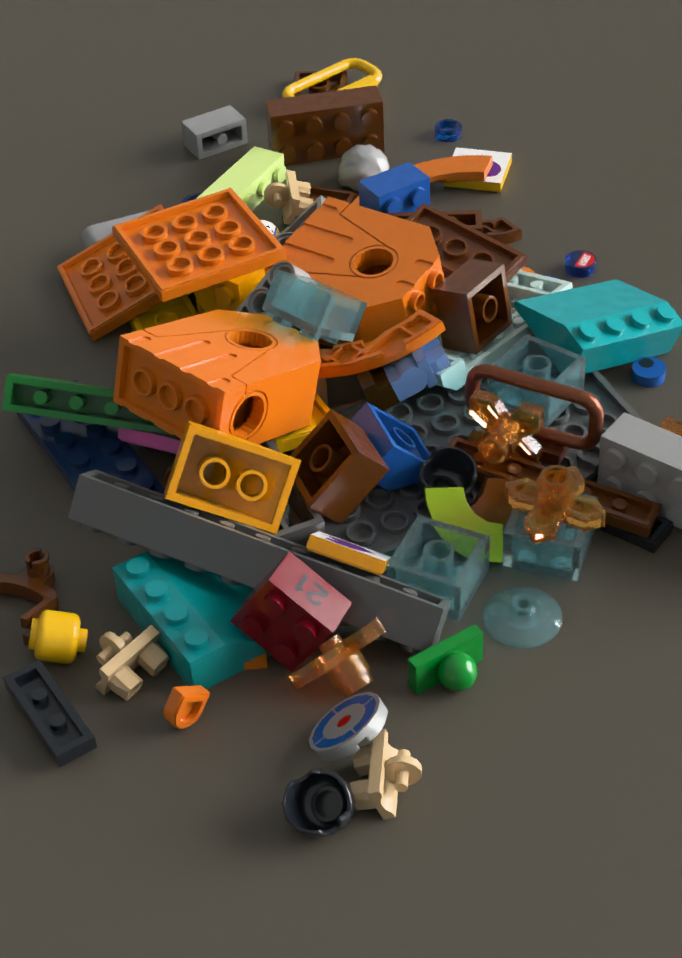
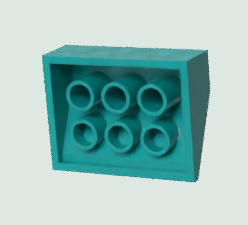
[513,279,682,378]
[112,551,271,689]

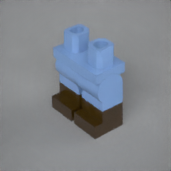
[356,337,451,411]

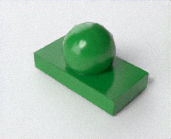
[408,624,483,695]

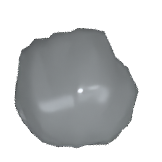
[338,144,389,192]

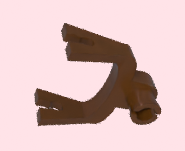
[0,548,59,646]

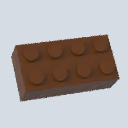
[265,85,385,166]

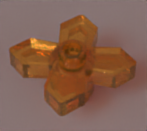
[469,389,544,464]
[505,465,606,544]
[289,618,387,698]

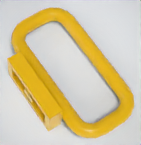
[282,58,382,98]

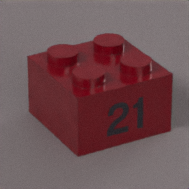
[230,551,352,672]

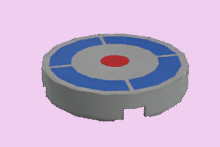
[309,691,388,762]

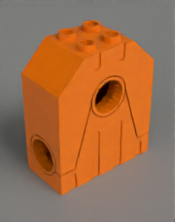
[264,197,444,348]
[113,309,321,444]

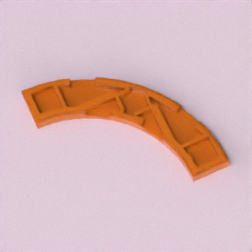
[352,155,493,206]
[318,309,446,378]

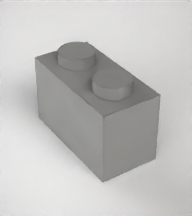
[181,105,248,160]

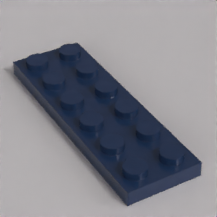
[17,380,164,494]

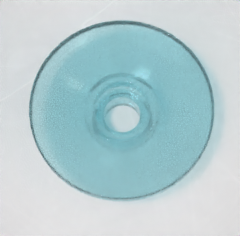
[483,587,562,648]

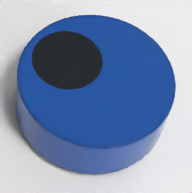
[631,357,666,387]

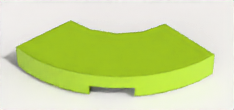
[424,487,504,563]

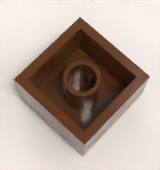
[433,259,513,355]
[290,409,390,524]

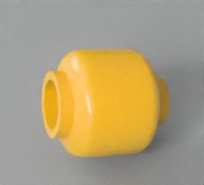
[28,610,88,664]

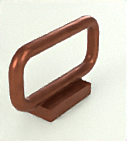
[465,364,604,467]

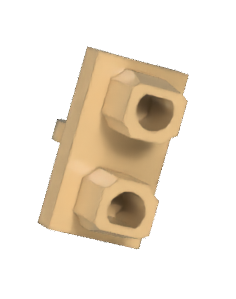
[263,170,314,225]
[95,625,169,701]
[350,729,422,820]

